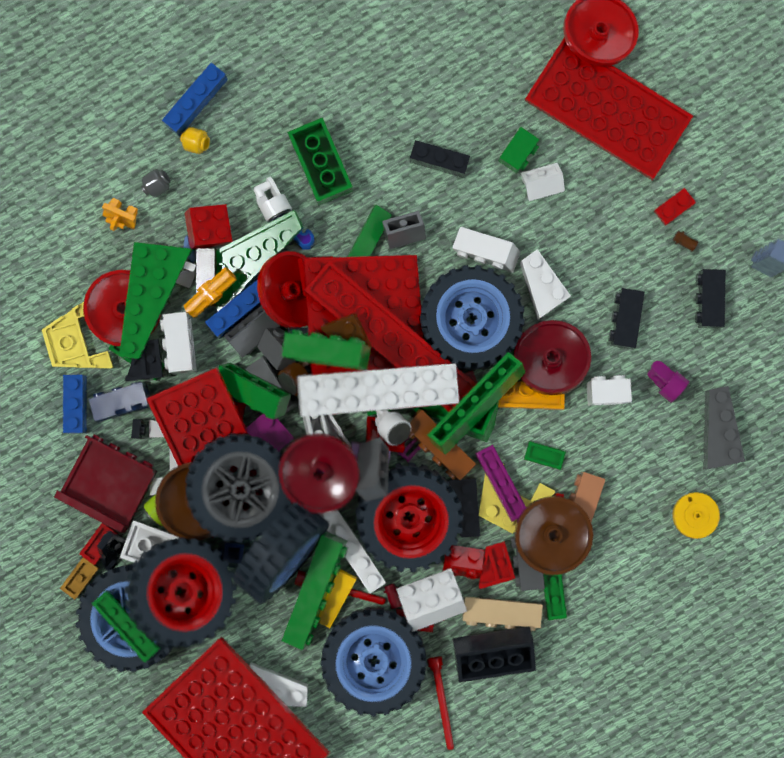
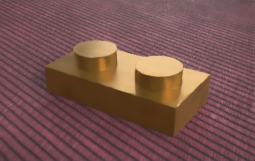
[60,557,100,600]

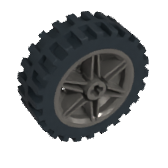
[185,433,292,543]

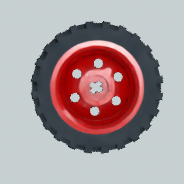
[356,462,464,573]
[124,538,237,647]

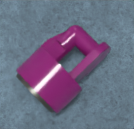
[647,361,690,403]

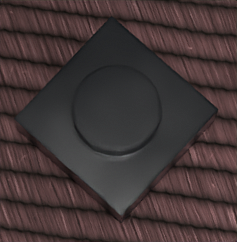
[131,419,146,439]

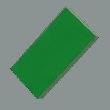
[524,441,566,470]

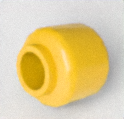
[180,127,210,154]

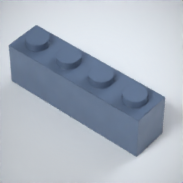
[751,238,784,277]

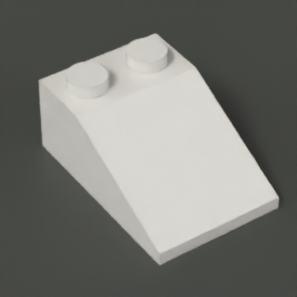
[120,521,181,577]

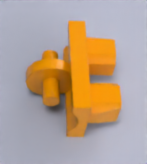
[102,198,138,231]

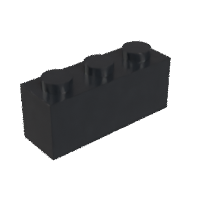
[409,140,470,178]
[695,269,726,329]
[608,288,645,350]

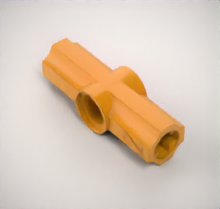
[183,267,237,318]

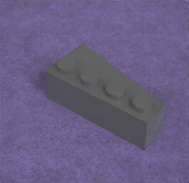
[703,386,745,470]

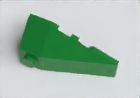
[414,401,499,442]

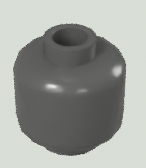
[141,169,171,197]

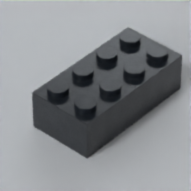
[453,626,536,683]

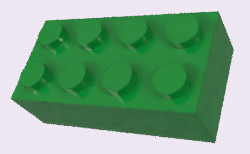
[287,117,353,206]
[282,330,371,371]

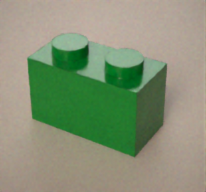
[498,127,540,174]

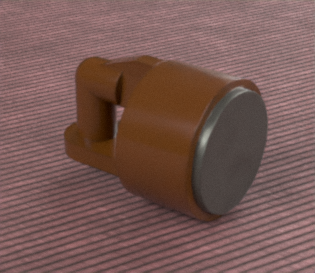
[278,361,311,396]

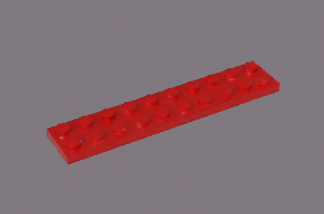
[304,261,476,412]

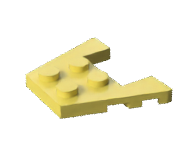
[42,302,114,369]
[478,464,555,534]

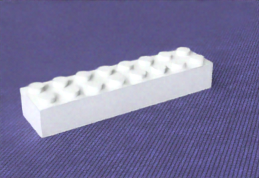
[297,364,459,417]

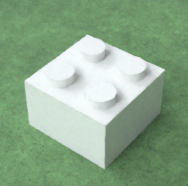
[587,375,632,406]

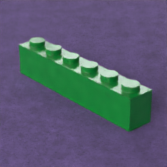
[427,352,526,455]
[281,531,348,650]

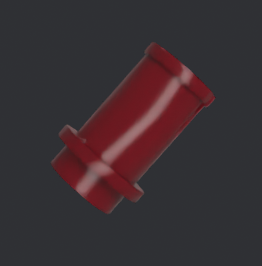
[384,583,402,609]

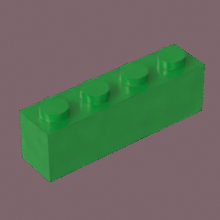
[218,362,291,419]

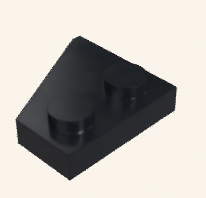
[125,339,163,382]
[97,530,127,571]

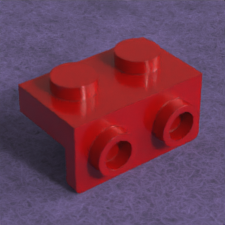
[442,545,484,579]

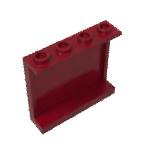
[54,434,157,533]

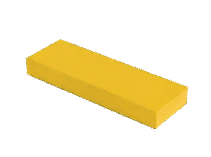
[319,569,357,628]

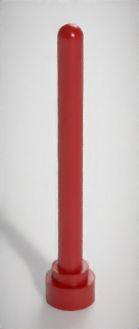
[294,570,386,605]
[427,656,454,750]

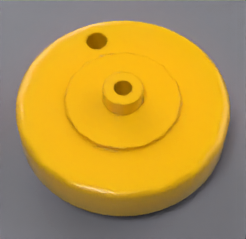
[672,492,720,539]

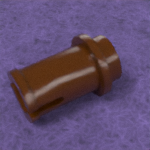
[673,230,698,252]

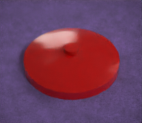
[563,0,639,66]
[257,251,308,329]
[83,270,161,347]

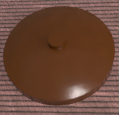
[155,462,230,541]
[514,496,593,575]

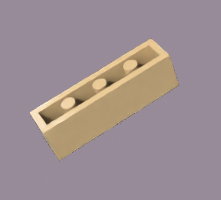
[462,596,543,631]

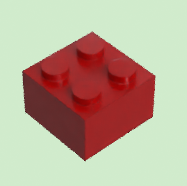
[184,204,233,250]

